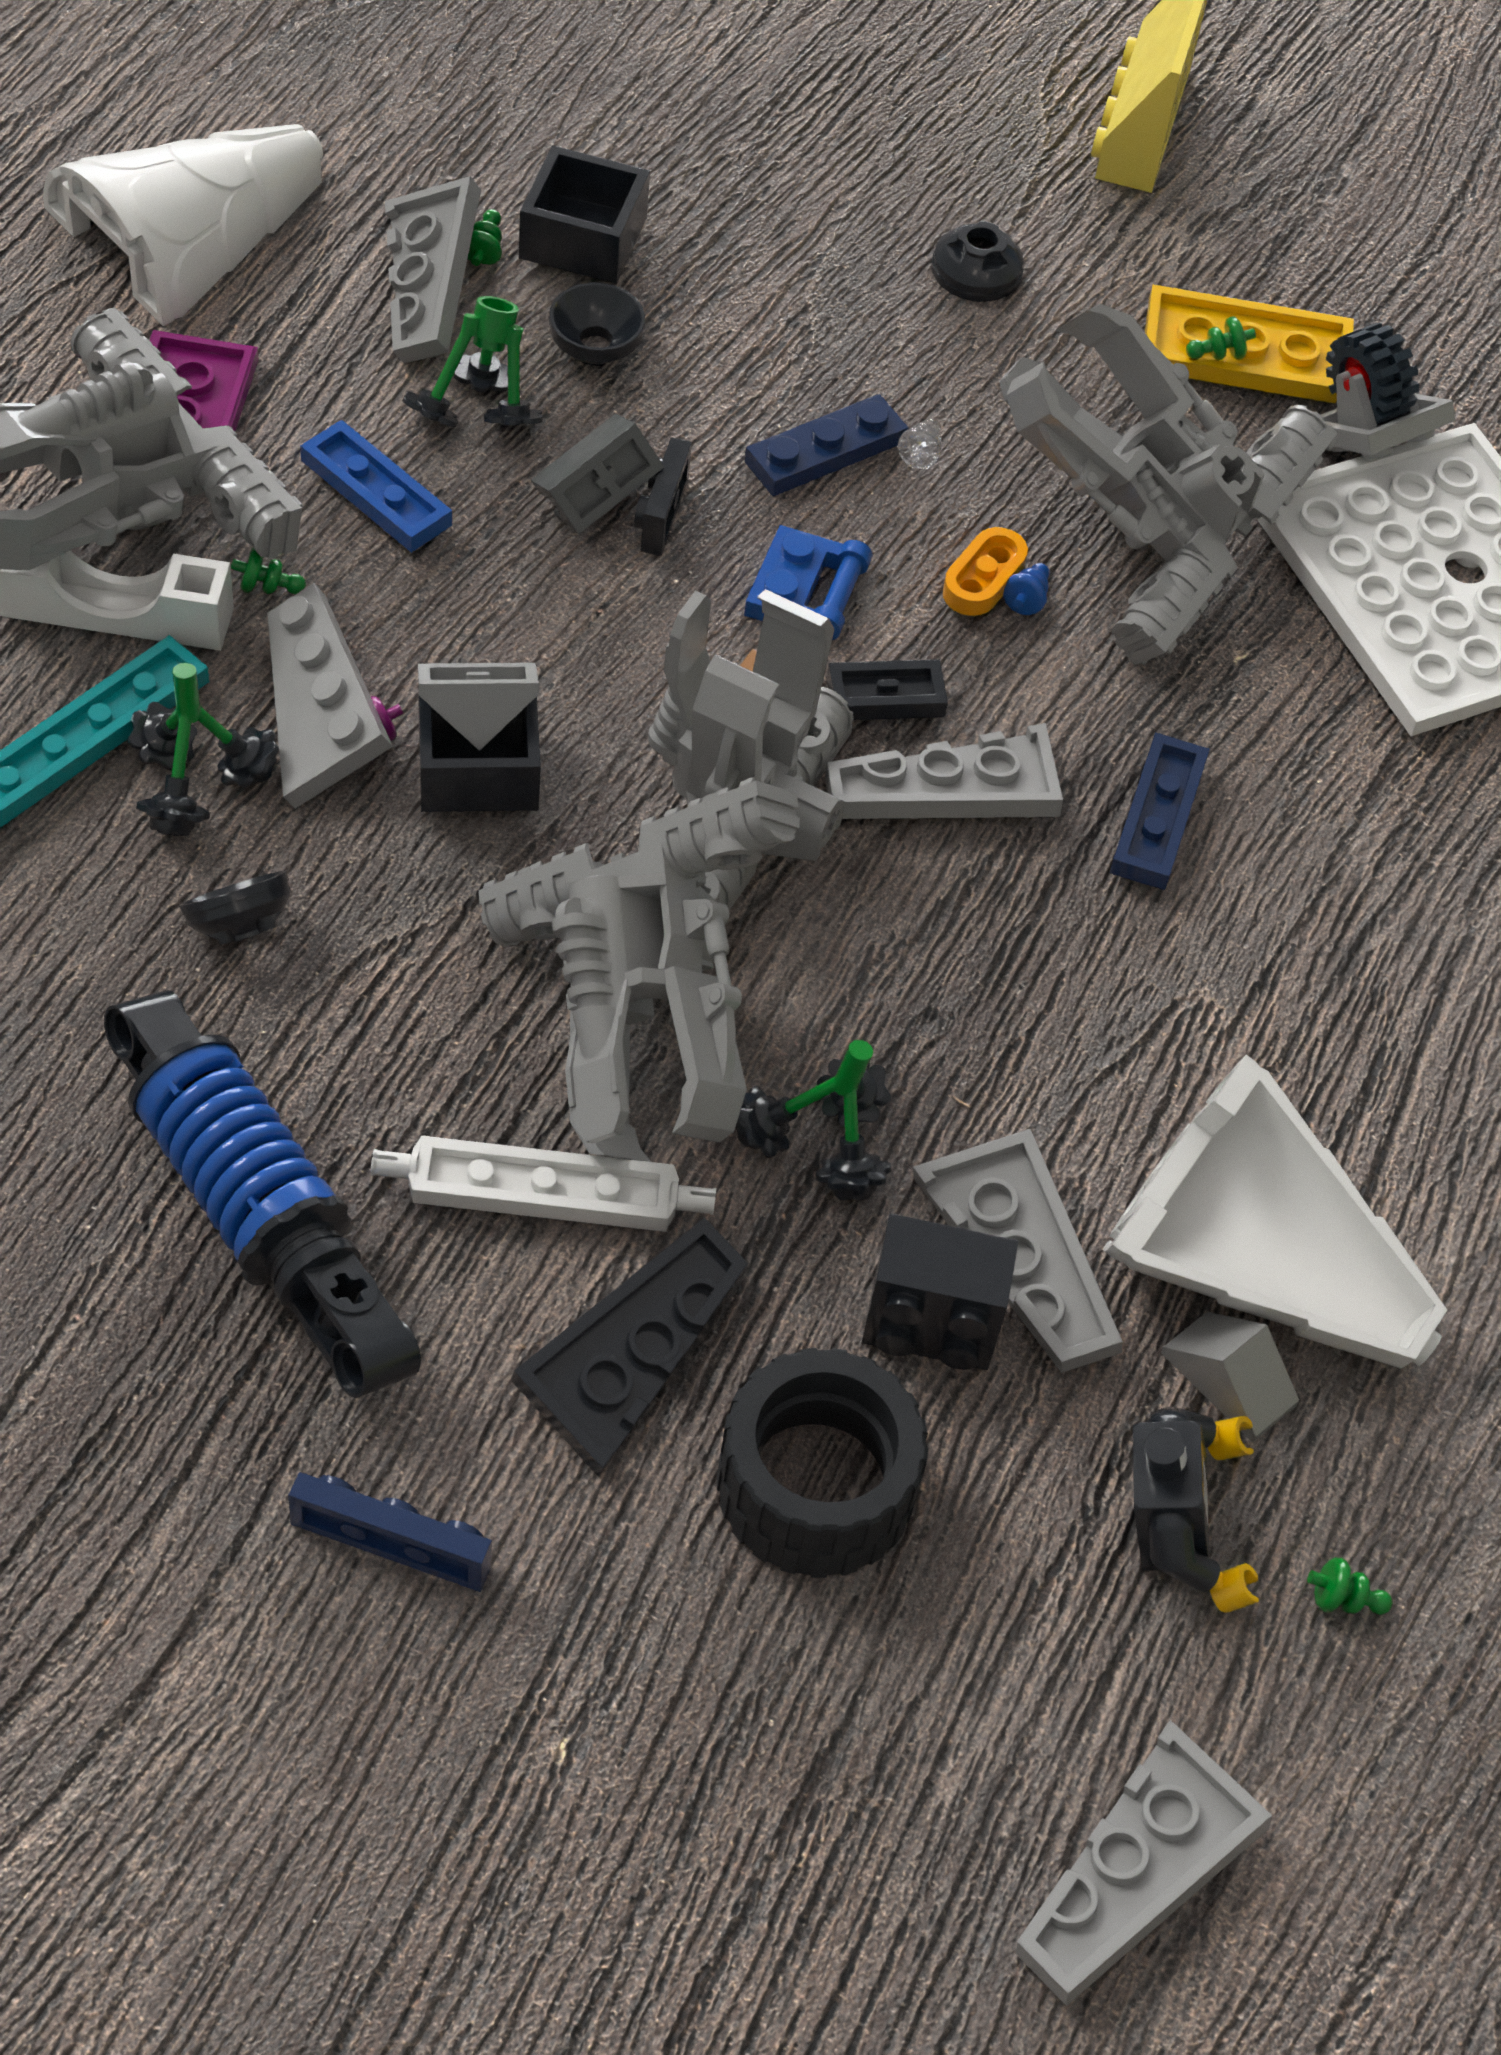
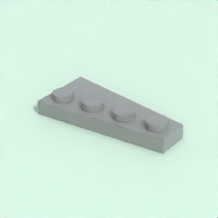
[385,176,481,364]
[267,583,393,809]
[825,723,1063,819]
[913,1129,1123,1373]
[1016,1720,1272,2006]

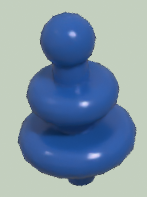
[1003,563,1050,616]

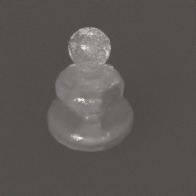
[897,418,942,469]

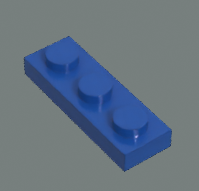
[300,420,452,553]

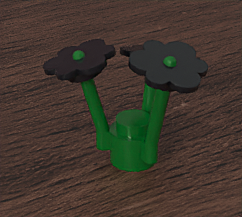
[402,296,543,427]

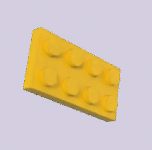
[1145,284,1354,404]

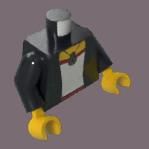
[1133,1407,1259,1613]

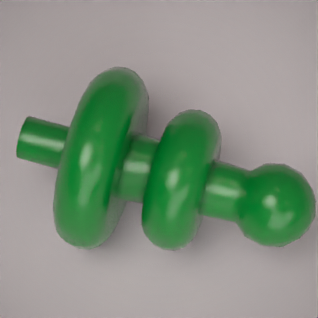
[467,209,502,266]
[1186,316,1256,360]
[230,547,306,594]
[1307,1557,1393,1615]

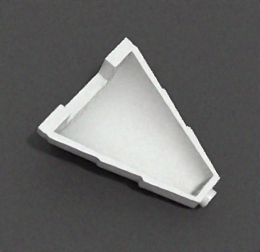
[43,124,323,326]
[1103,1055,1447,1368]

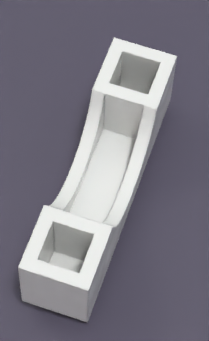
[0,550,234,651]

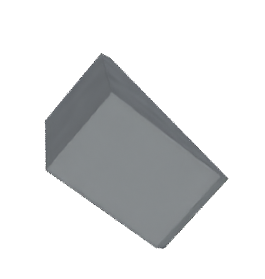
[418,663,539,751]
[1161,1312,1299,1443]

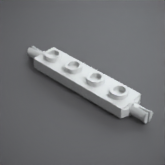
[371,1136,716,1232]

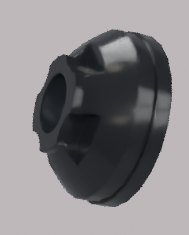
[931,221,1024,302]
[549,282,645,366]
[179,871,291,945]

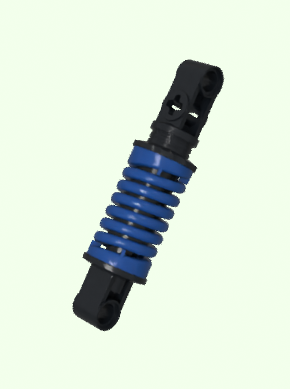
[104,990,421,1398]

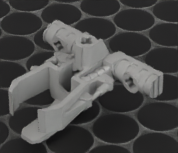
[999,304,1338,665]
[0,307,303,570]
[648,589,853,911]
[478,777,800,1162]

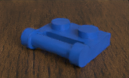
[744,525,873,640]

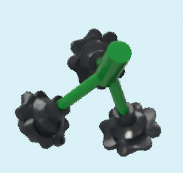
[127,663,279,837]
[735,1040,892,1201]

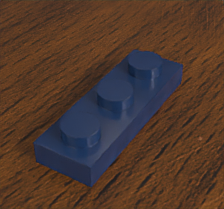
[744,394,909,497]
[1109,732,1210,890]
[288,1472,492,1592]

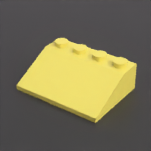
[1091,0,1207,193]

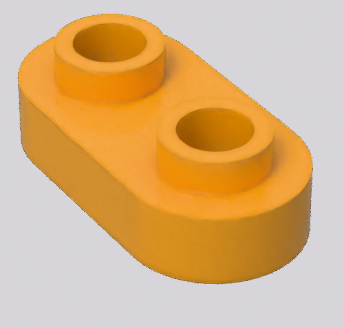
[943,527,1028,616]

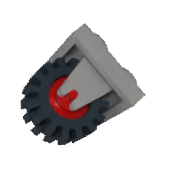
[1321,323,1456,459]

